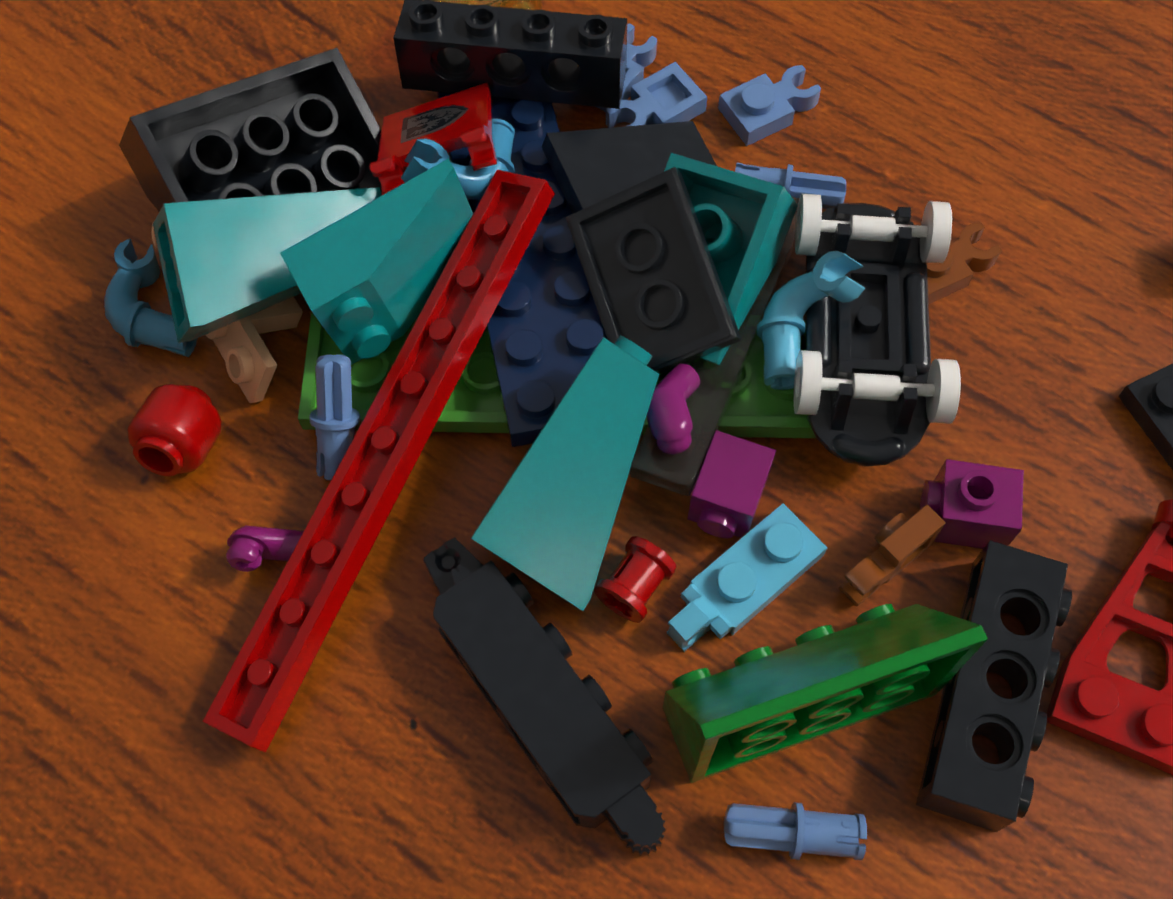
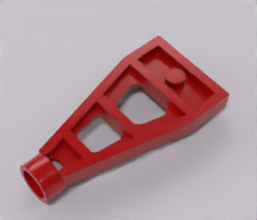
[1047,499,1173,775]

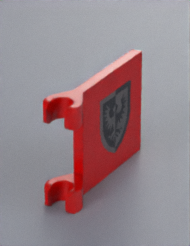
[370,83,497,195]

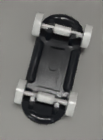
[794,194,961,467]

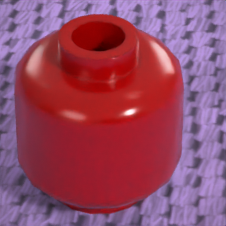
[127,384,222,477]

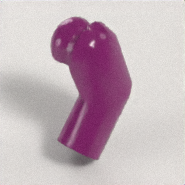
[646,364,700,455]
[226,525,304,572]

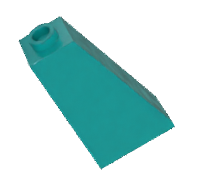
[153,187,381,343]
[471,335,659,611]

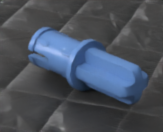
[735,162,847,209]
[309,354,360,480]
[724,802,867,860]

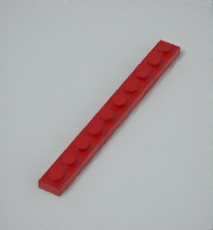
[202,170,555,753]

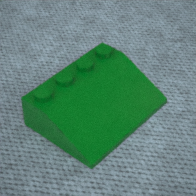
[663,604,988,783]

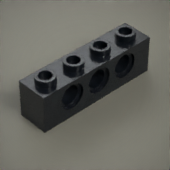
[393,0,627,109]
[916,540,1072,832]

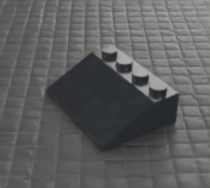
[119,48,382,212]

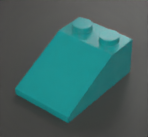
[664,153,798,365]
[280,159,473,365]

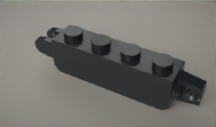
[423,537,666,856]

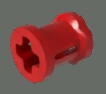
[594,536,677,623]

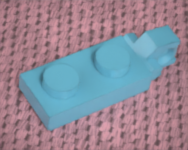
[667,503,828,652]

